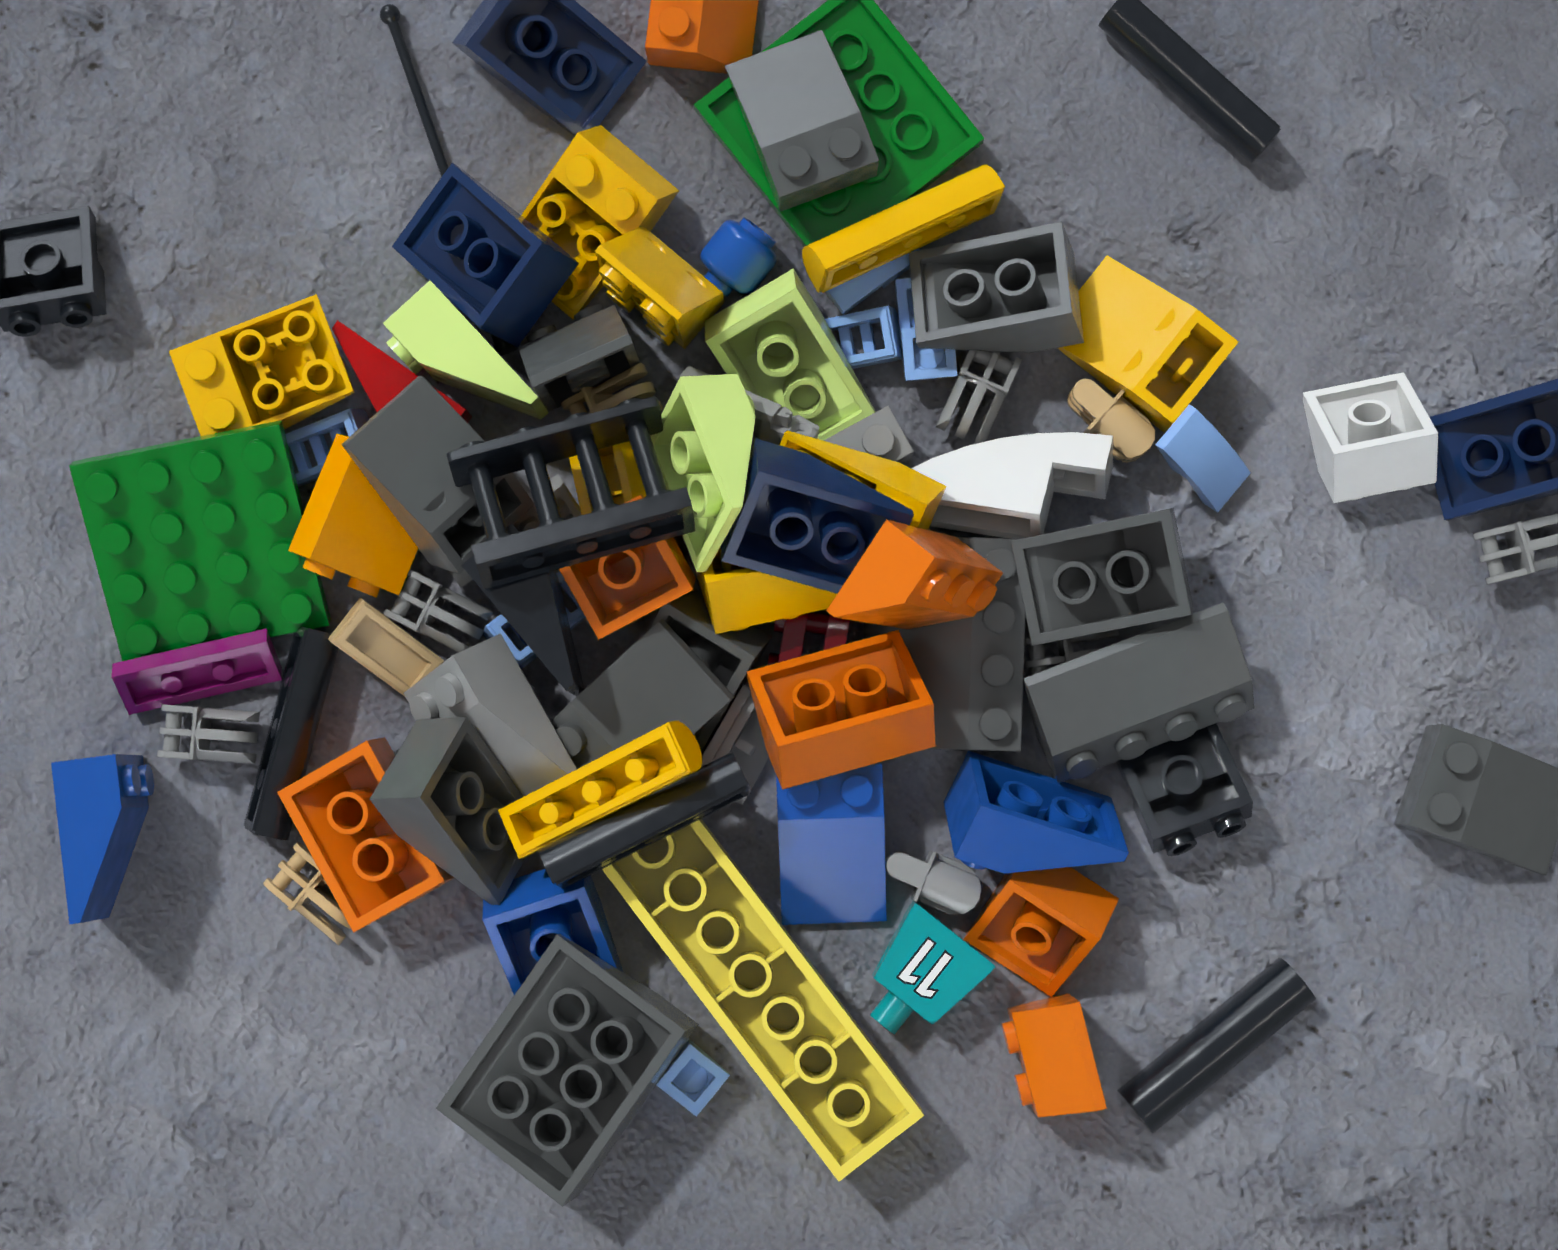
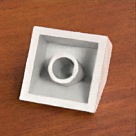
[1303,372,1438,503]

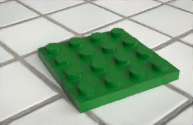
[694,0,984,247]
[69,420,331,661]

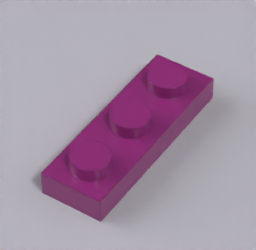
[112,628,282,715]

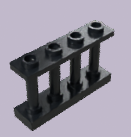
[446,397,695,589]

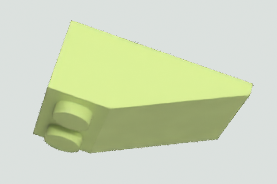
[705,268,876,441]
[383,280,549,419]
[651,374,756,572]

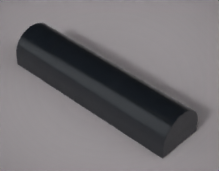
[1098,0,1281,163]
[244,627,339,840]
[538,752,752,889]
[1117,958,1316,1134]

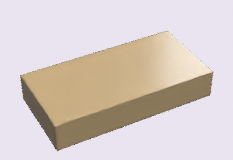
[328,597,444,696]

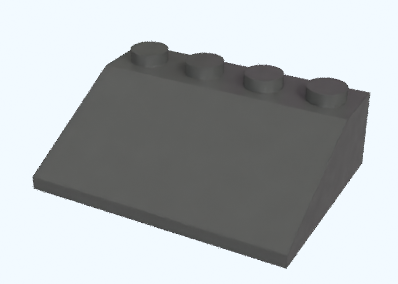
[863,538,1025,753]
[436,934,699,1207]

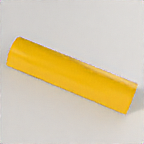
[802,164,1005,293]
[498,721,702,859]

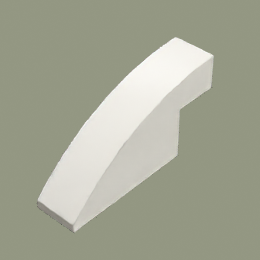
[911,432,1113,539]

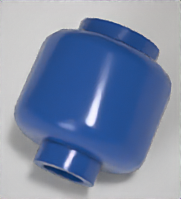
[700,217,777,297]

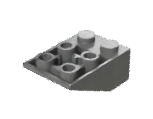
[341,376,535,574]

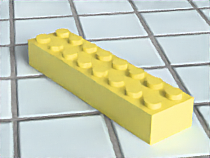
[602,819,924,1182]

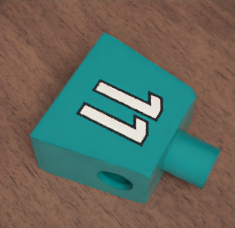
[870,901,995,1035]

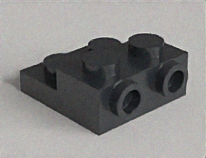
[0,206,107,337]
[1116,723,1253,856]

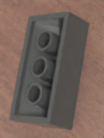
[1023,602,1254,783]

